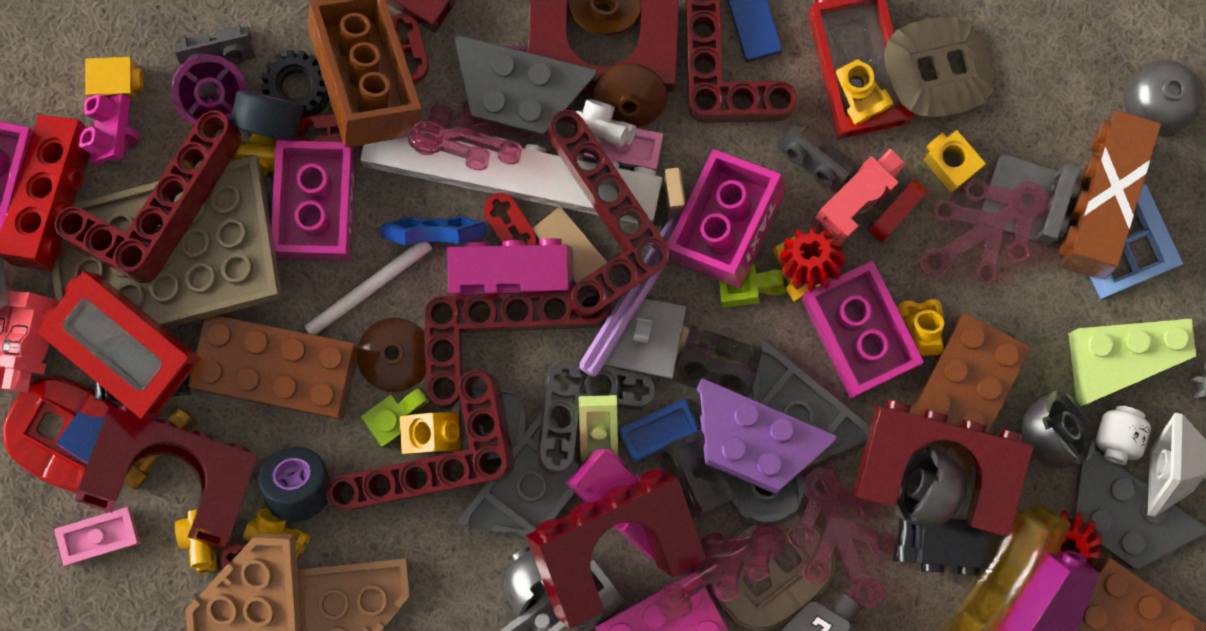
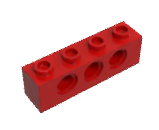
[0,114,90,272]

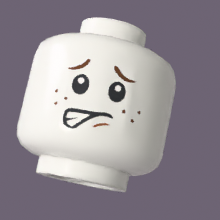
[1095,405,1151,465]

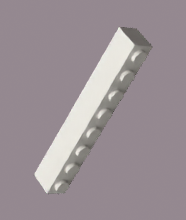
[360,122,662,223]

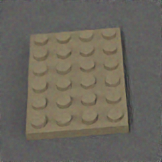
[52,155,282,349]

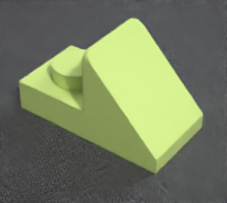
[579,395,618,463]

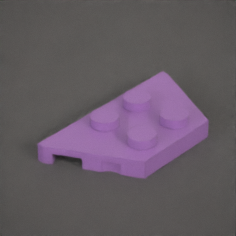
[697,378,837,494]

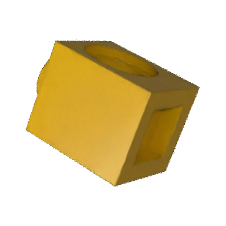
[85,57,145,101]
[923,130,986,194]
[400,412,461,454]

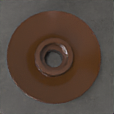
[568,0,641,35]
[593,63,667,127]
[357,318,426,392]

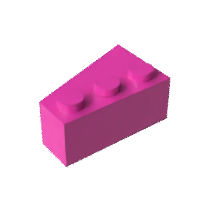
[447,238,574,295]
[565,449,655,560]

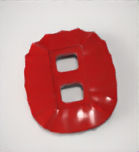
[2,376,118,494]

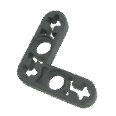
[537,363,655,474]

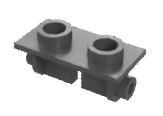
[175,24,256,65]
[777,122,855,193]

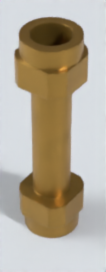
[124,407,197,490]

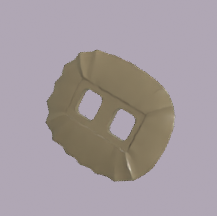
[884,16,996,117]
[708,511,837,631]

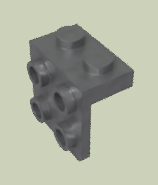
[979,154,1081,246]

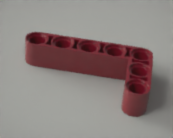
[685,0,797,123]
[55,110,242,283]
[548,110,669,316]
[424,290,610,408]
[326,370,514,510]

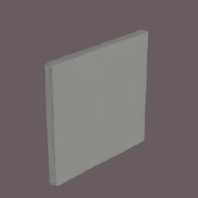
[603,297,686,379]

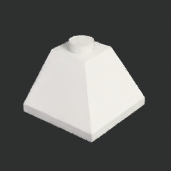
[1147,413,1206,517]

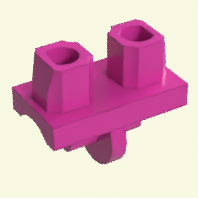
[79,94,139,167]

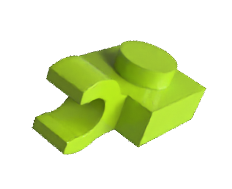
[719,264,786,308]
[361,388,430,447]

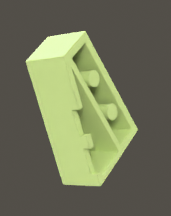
[1068,319,1196,406]

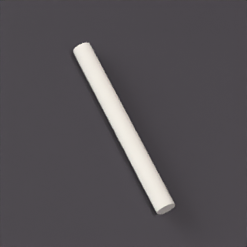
[304,242,432,335]

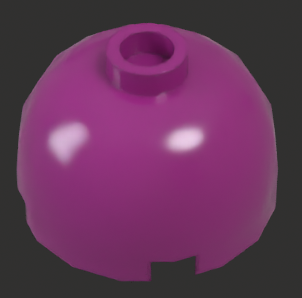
[171,53,247,126]

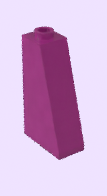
[996,550,1100,631]

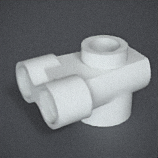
[572,99,636,147]

